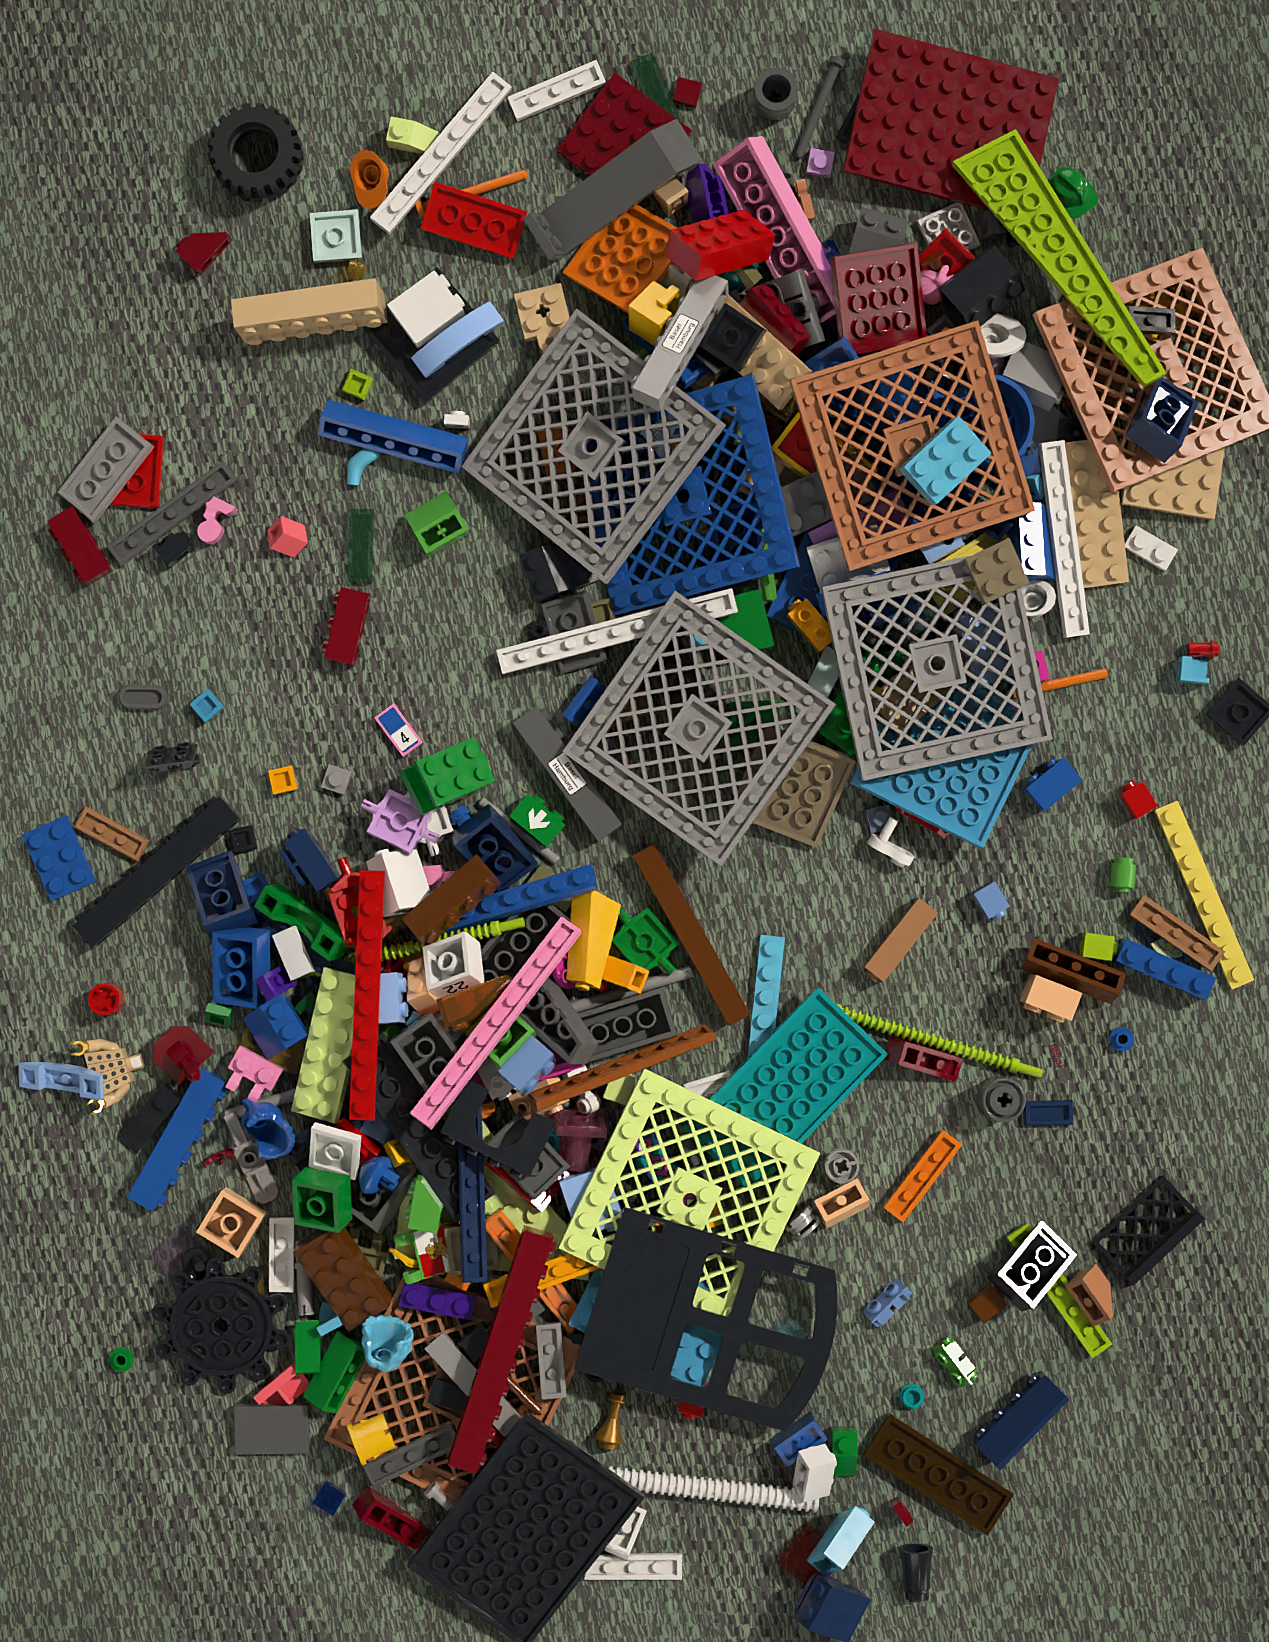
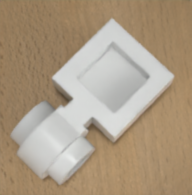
[562,1065,601,1114]

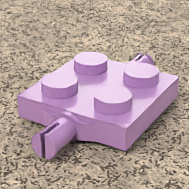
[360,789,439,854]

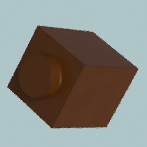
[967,1283,1007,1323]

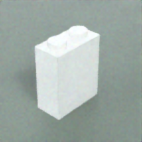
[387,270,465,348]
[366,849,431,917]

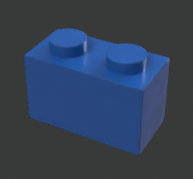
[1023,757,1082,811]

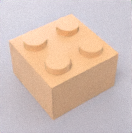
[1019,974,1082,1023]
[197,1187,268,1258]

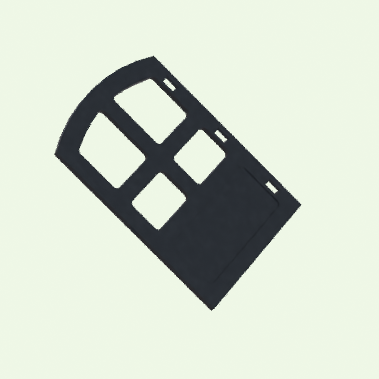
[574,1207,837,1432]

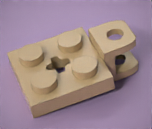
[514,283,569,356]

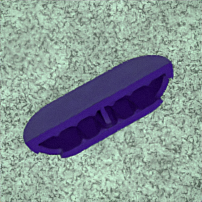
[685,164,728,223]

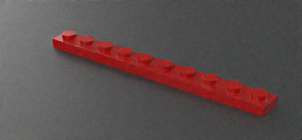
[349,870,385,1120]

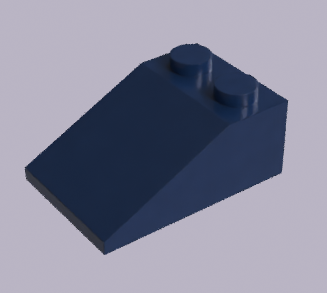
[1125,377,1198,463]
[452,804,538,892]
[186,850,258,940]

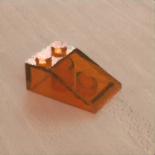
[436,975,514,1033]

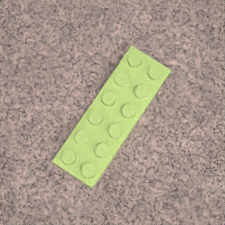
[291,967,355,1123]

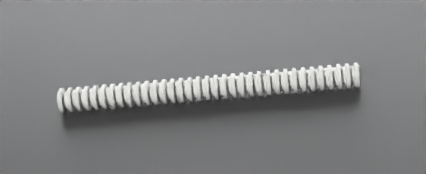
[604,1465,819,1513]

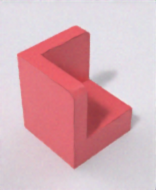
[267,516,308,557]

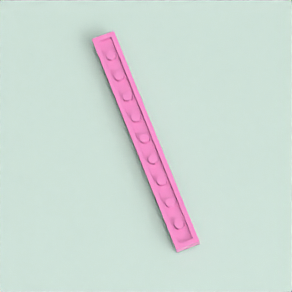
[410,916,582,1130]

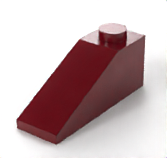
[883,1036,963,1082]
[352,1485,430,1550]

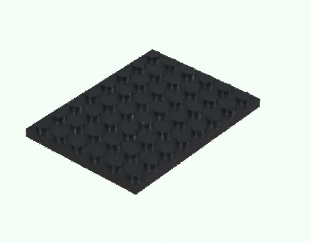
[407,1410,645,1642]

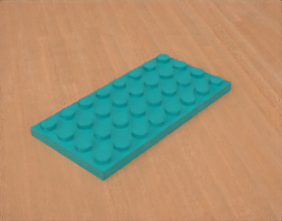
[681,986,888,1192]

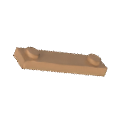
[1129,895,1226,972]

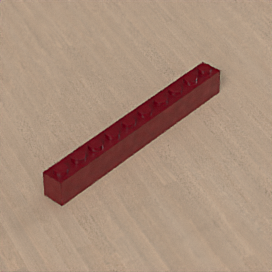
[448,1225,556,1474]

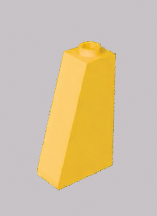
[566,891,621,991]

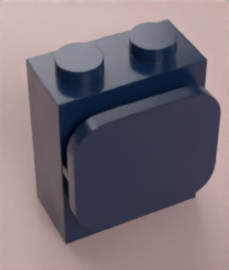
[279,828,340,892]
[794,1572,871,1642]

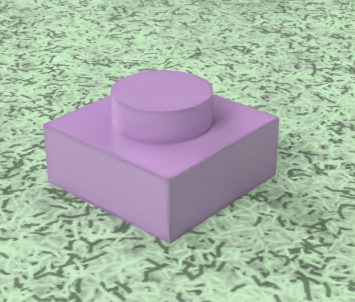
[806,148,835,178]

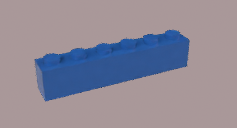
[318,400,469,474]
[127,1067,229,1212]

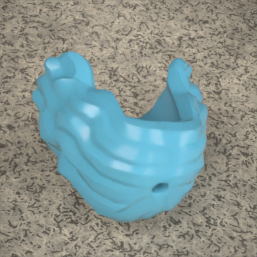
[361,1315,414,1372]

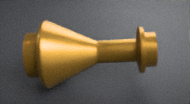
[595,1392,627,1450]

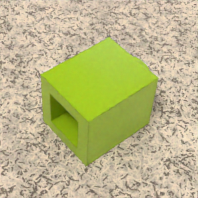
[1079,932,1118,961]

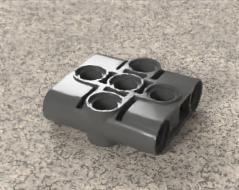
[745,270,826,349]

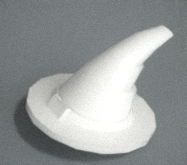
[980,313,1027,376]

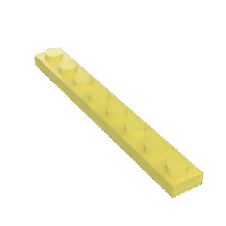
[1154,801,1254,989]

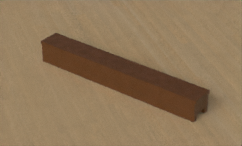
[633,844,750,1026]

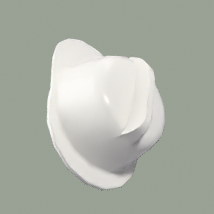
[1021,580,1056,619]

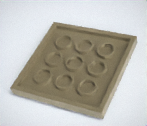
[727,723,856,848]

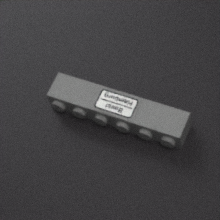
[631,275,729,411]

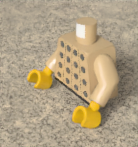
[69,1039,144,1115]

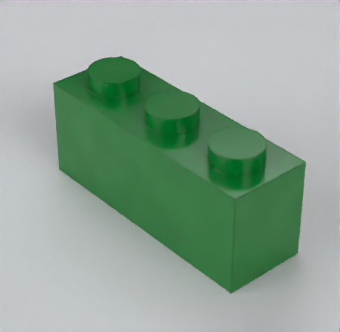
[303,1331,366,1414]

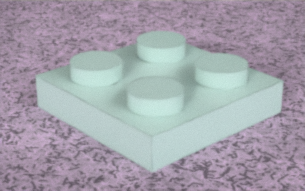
[310,209,362,263]

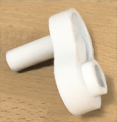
[867,816,914,868]

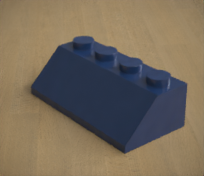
[973,1371,1070,1470]

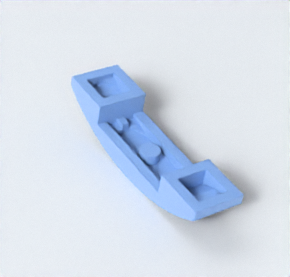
[411,301,504,378]
[18,1062,103,1100]

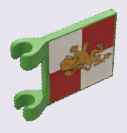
[394,1220,459,1284]

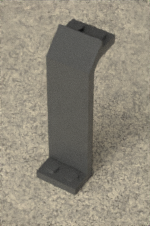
[523,119,703,260]

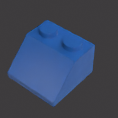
[242,993,309,1060]

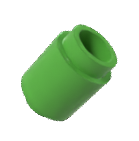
[1110,857,1136,892]

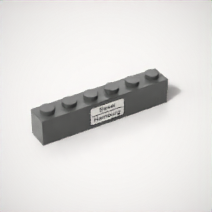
[513,706,623,842]

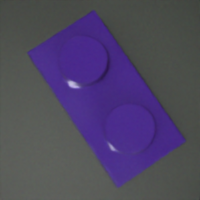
[256,964,297,1001]

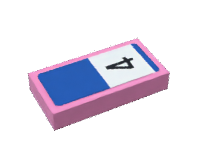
[374,704,423,757]

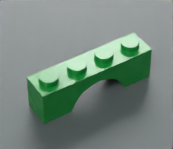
[254,883,349,961]

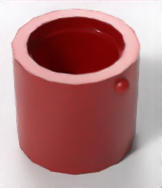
[88,983,125,1015]

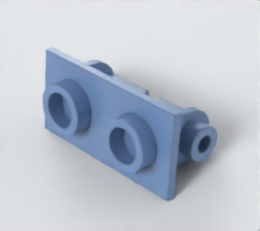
[863,1278,912,1328]

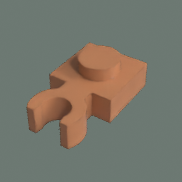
[793,179,815,224]

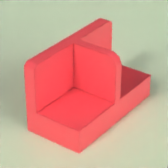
[253,1363,310,1405]

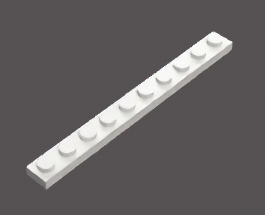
[496,588,738,674]

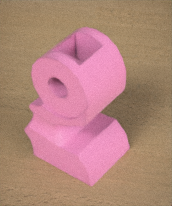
[197,496,238,544]

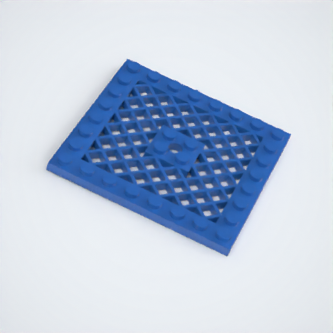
[570,374,800,616]

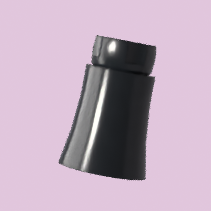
[899,1544,933,1603]

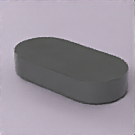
[119,685,168,710]

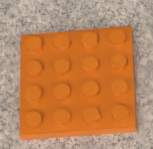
[563,204,677,314]

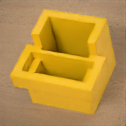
[629,281,680,346]

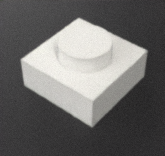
[444,411,470,429]

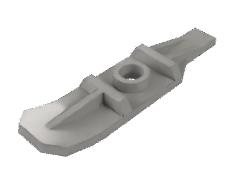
[224,1111,279,1204]

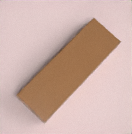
[74,806,150,862]

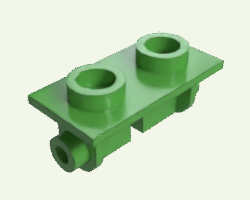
[932,1336,978,1387]

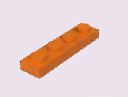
[883,1129,962,1222]

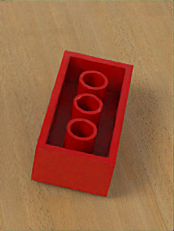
[665,210,775,281]

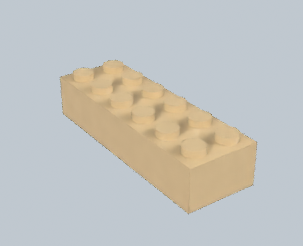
[231,278,388,345]

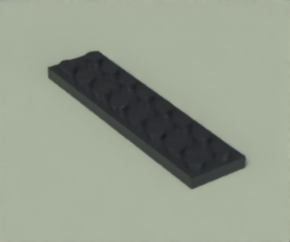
[342,1032,496,1223]

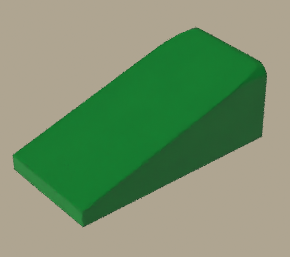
[295,1320,321,1374]

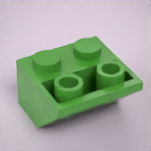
[404,491,471,557]
[404,1173,444,1234]

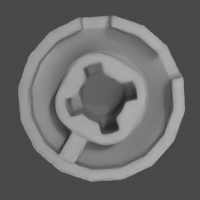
[824,1148,859,1184]
[785,1205,822,1242]

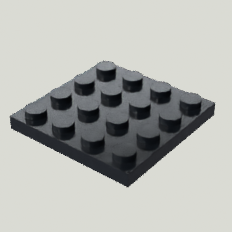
[363,267,500,404]

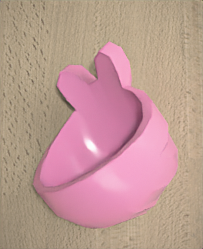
[920,265,954,305]

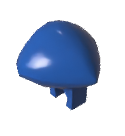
[359,1156,400,1194]

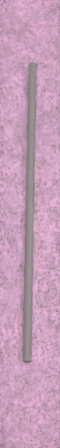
[224,965,693,1119]

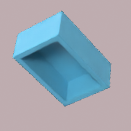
[898,416,991,505]

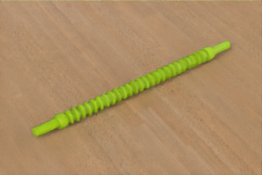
[297,917,525,979]
[836,1003,1043,1079]

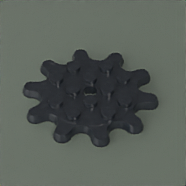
[152,1257,290,1394]

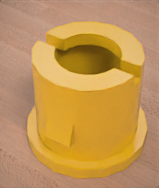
[347,1413,396,1466]

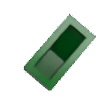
[831,1426,858,1476]

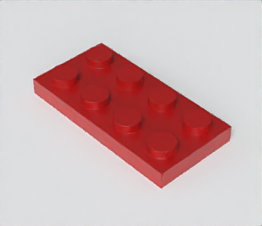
[420,182,527,259]

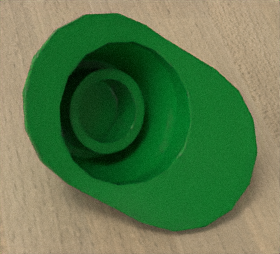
[1048,167,1098,219]

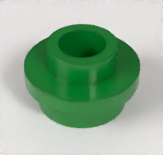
[109,1347,134,1372]

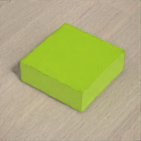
[341,369,374,401]

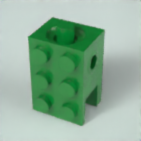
[399,737,495,816]

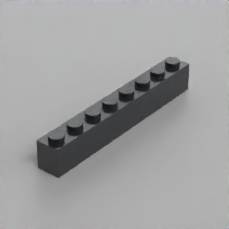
[73,796,242,948]

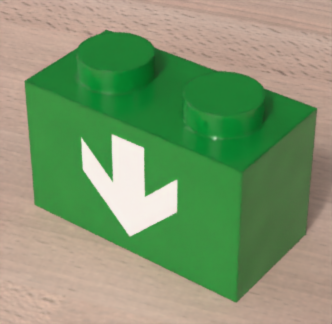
[509,794,566,847]

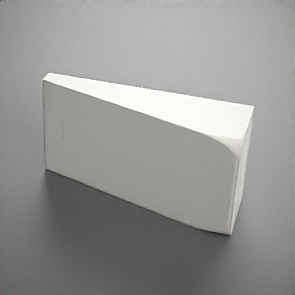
[605,1507,647,1560]

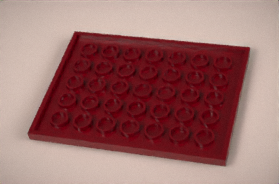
[842,29,1059,210]

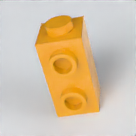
[787,598,832,653]
[602,955,650,994]

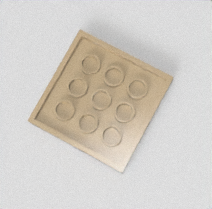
[1120,417,1225,520]

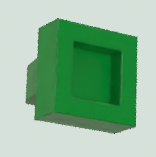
[205,1000,232,1028]

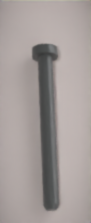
[795,56,846,159]

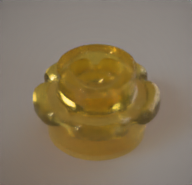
[348,258,366,281]

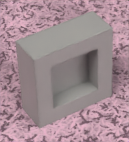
[321,764,352,795]

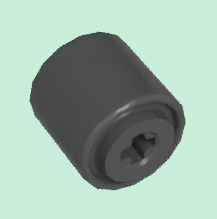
[753,67,798,121]
[977,1076,1026,1122]

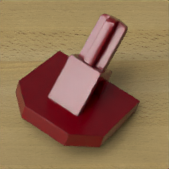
[152,1026,214,1085]

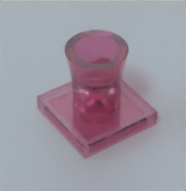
[552,1109,607,1171]

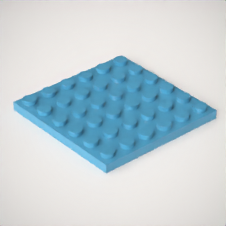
[850,682,1033,849]

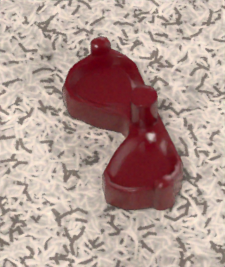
[202,1149,235,1169]

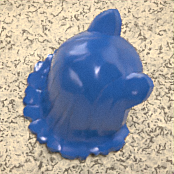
[241,1099,295,1160]

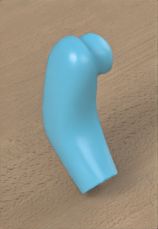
[347,448,380,485]

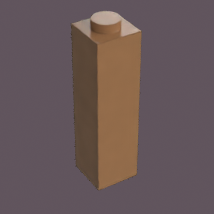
[863,898,938,982]

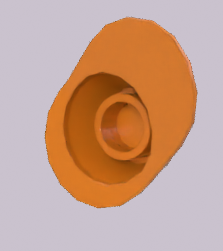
[350,150,389,209]

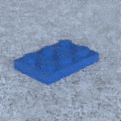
[22,815,97,901]

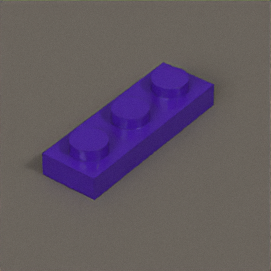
[399,1281,477,1320]

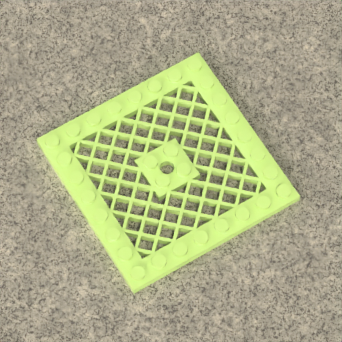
[558,1068,820,1316]

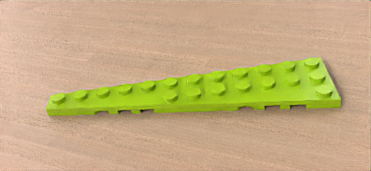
[952,129,1166,388]

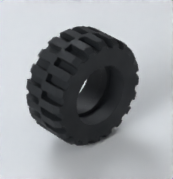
[207,103,304,203]

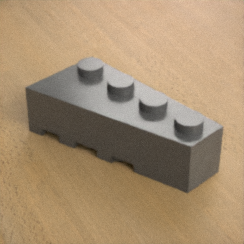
[519,974,598,1064]

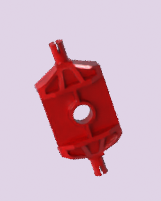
[327,856,392,947]

